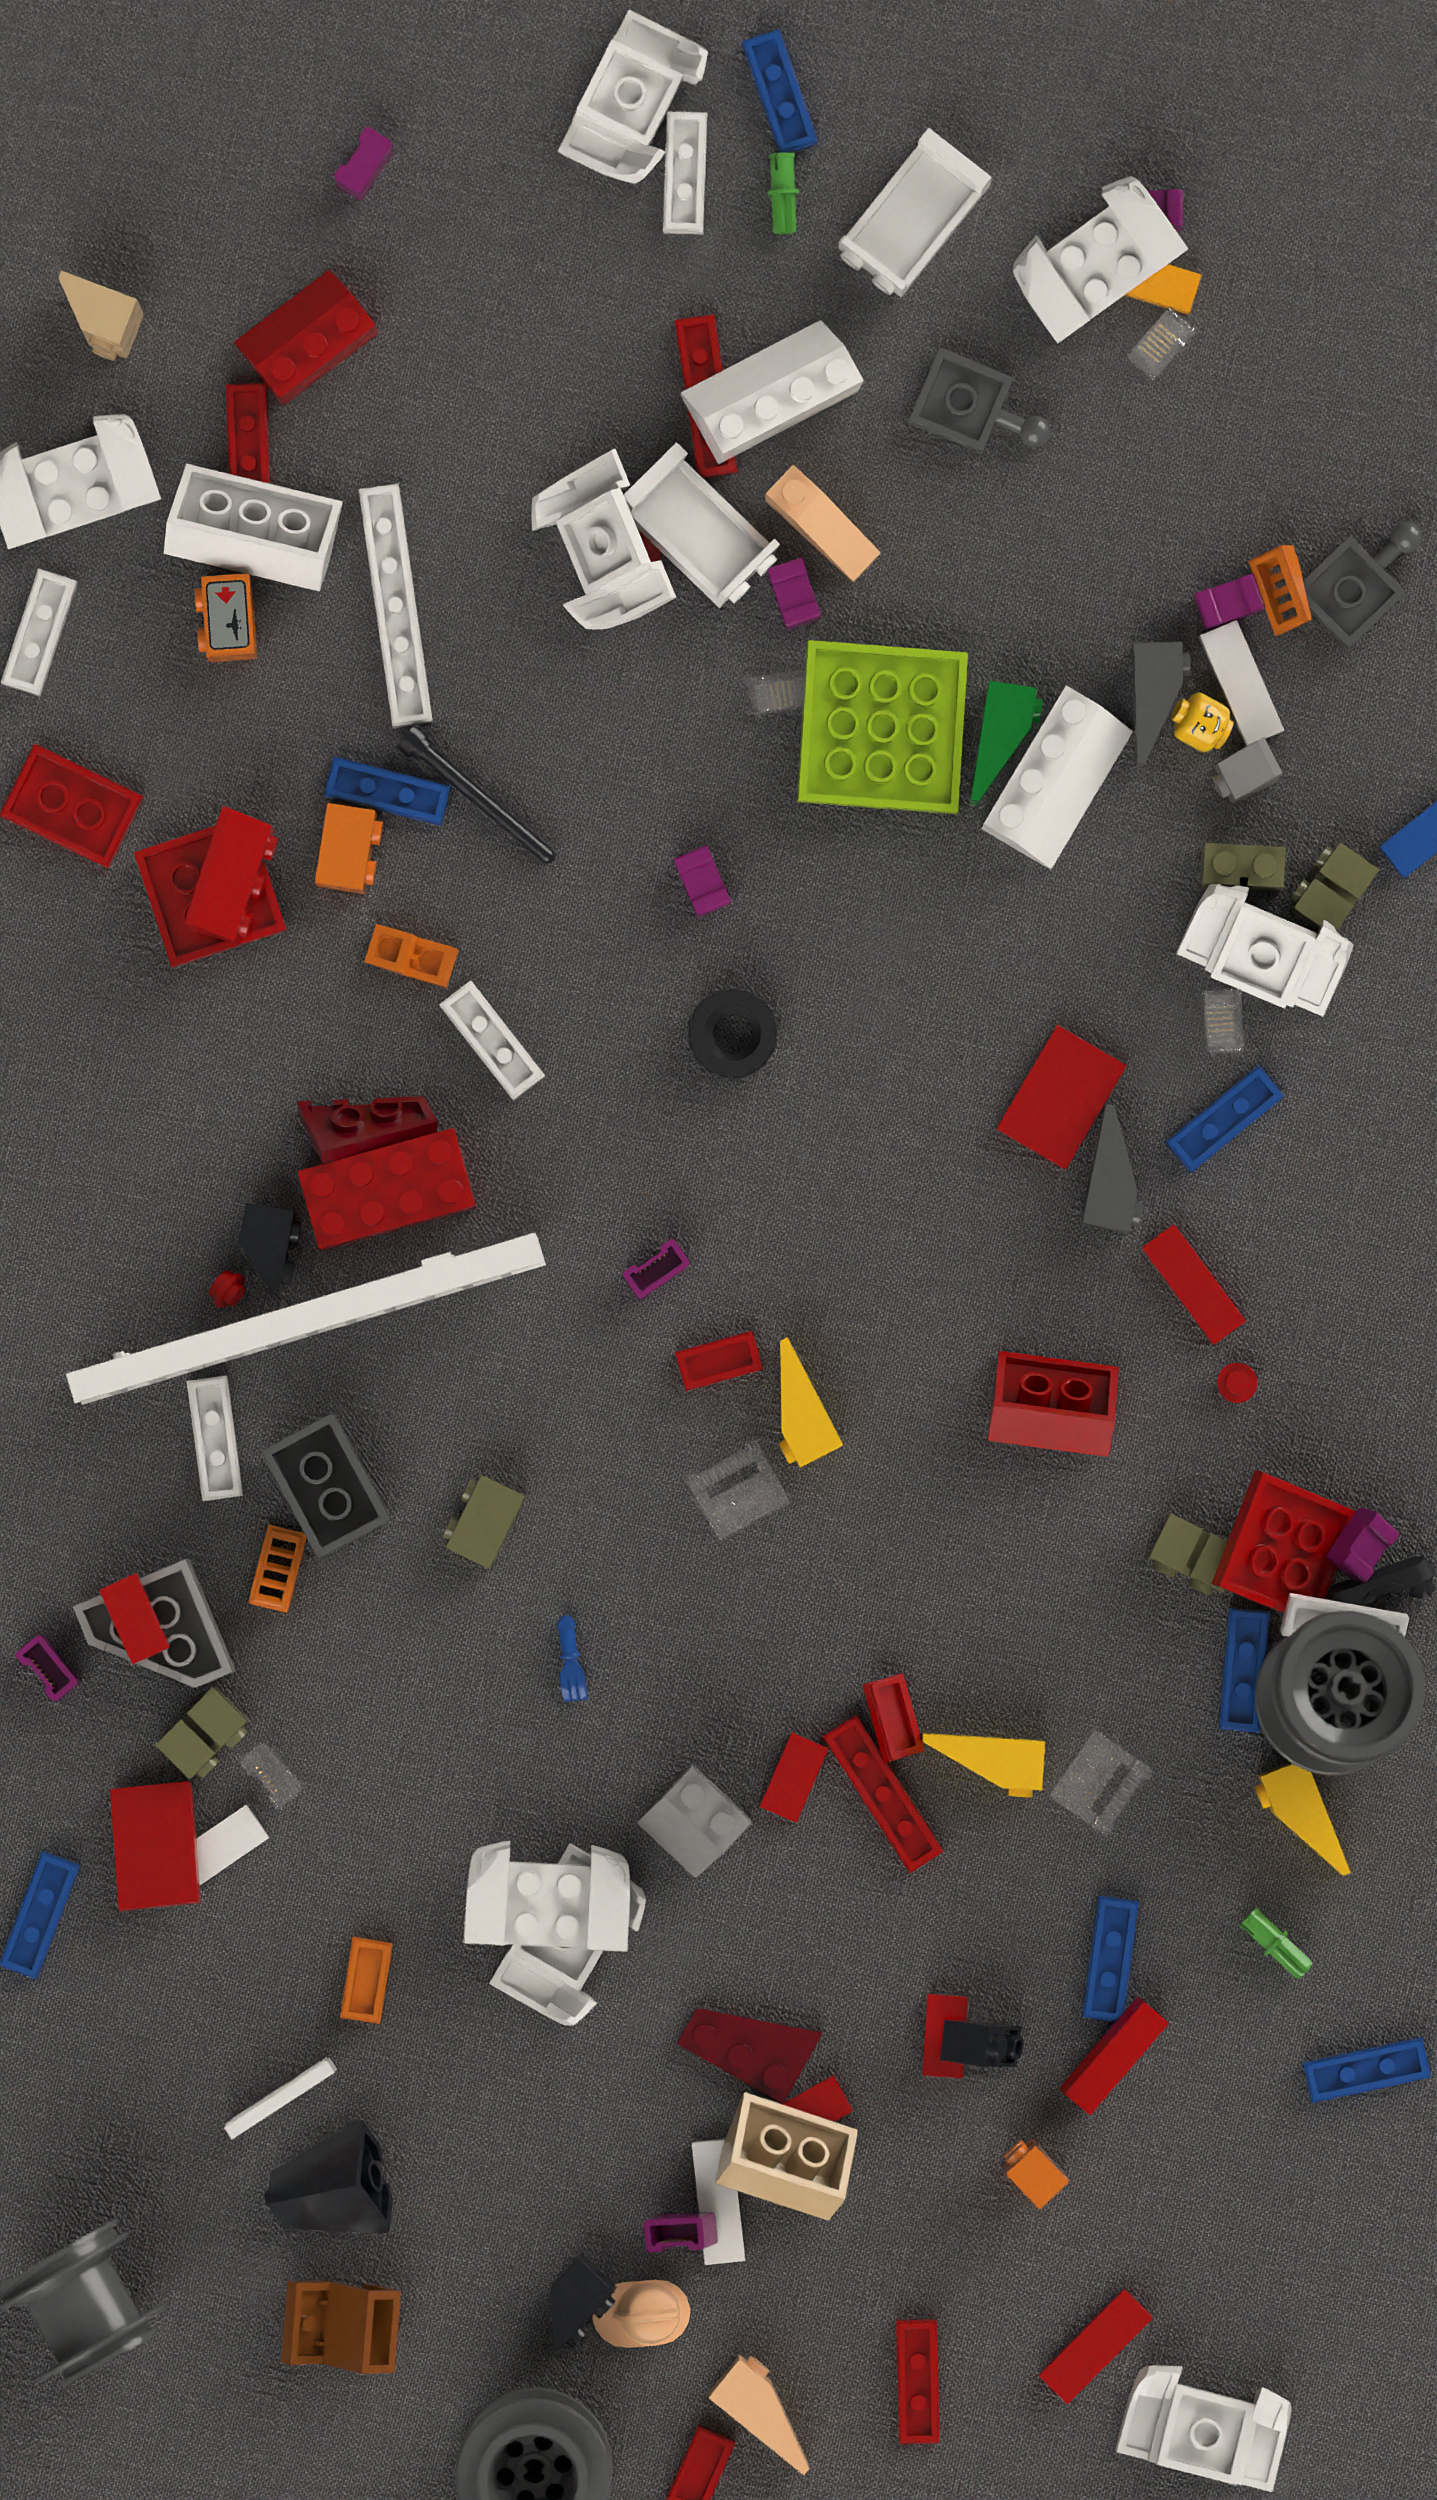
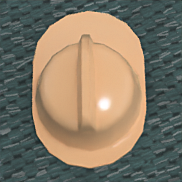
[592,2280,690,2348]

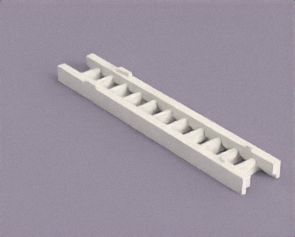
[66,1233,546,1405]

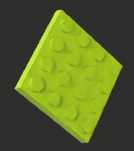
[797,640,968,814]

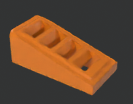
[1248,545,1312,636]
[248,1524,307,1613]

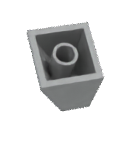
[637,1764,751,1878]

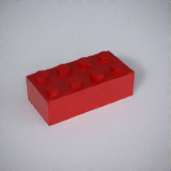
[297,1128,477,1251]

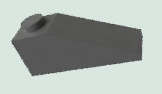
[1131,642,1190,768]
[1080,1104,1143,1234]

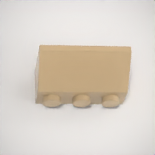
[715,2092,858,2221]

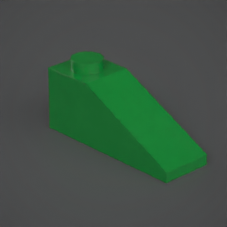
[969,681,1043,806]

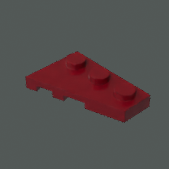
[297,1096,438,1163]
[677,2007,823,2104]

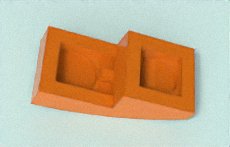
[364,924,459,988]

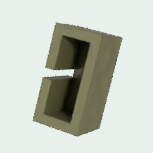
[1290,842,1380,931]
[1199,843,1286,893]
[443,1475,526,1569]
[1147,1513,1227,1596]
[155,1686,250,1780]

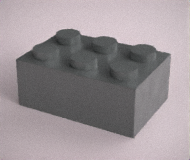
[261,1413,392,1559]

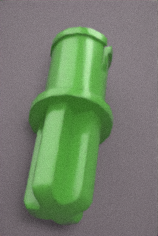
[767,153,799,235]
[1239,1907,1312,1979]

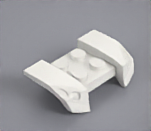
[558,10,708,184]
[1013,176,1188,344]
[0,414,161,549]
[531,449,676,629]
[1176,884,1354,1016]
[464,1841,630,1952]
[489,1843,646,2026]
[1115,2366,1292,2492]

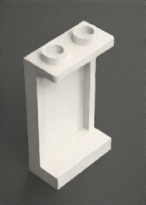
[838,128,992,297]
[624,442,780,608]

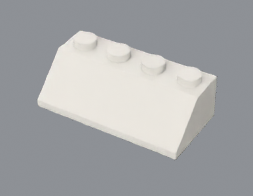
[680,320,864,465]
[164,464,342,592]
[982,685,1133,870]

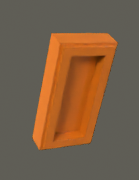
[340,1936,393,2024]

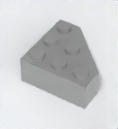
[73,1559,236,1688]

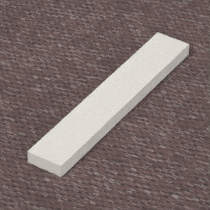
[359,484,433,728]

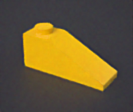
[778,1337,843,1468]
[922,1733,1045,1797]
[1254,1762,1351,1876]

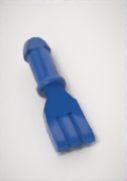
[557,1615,589,1702]

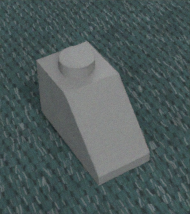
[1212,737,1282,804]

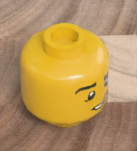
[1170,692,1233,752]

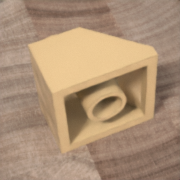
[58,270,144,361]

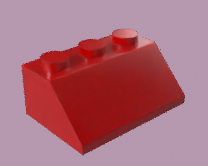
[234,270,378,406]
[185,806,279,945]
[988,1351,1119,1457]

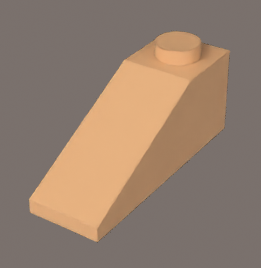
[765,465,881,583]
[708,2355,809,2475]

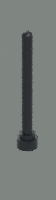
[396,723,555,864]

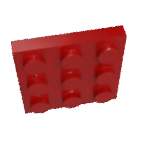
[134,815,287,968]
[1211,1470,1356,1613]

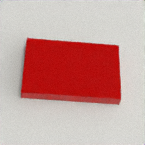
[0,743,144,869]
[996,1025,1127,1170]
[110,1781,201,1912]

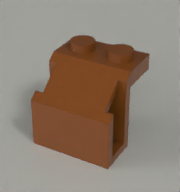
[281,2280,401,2374]

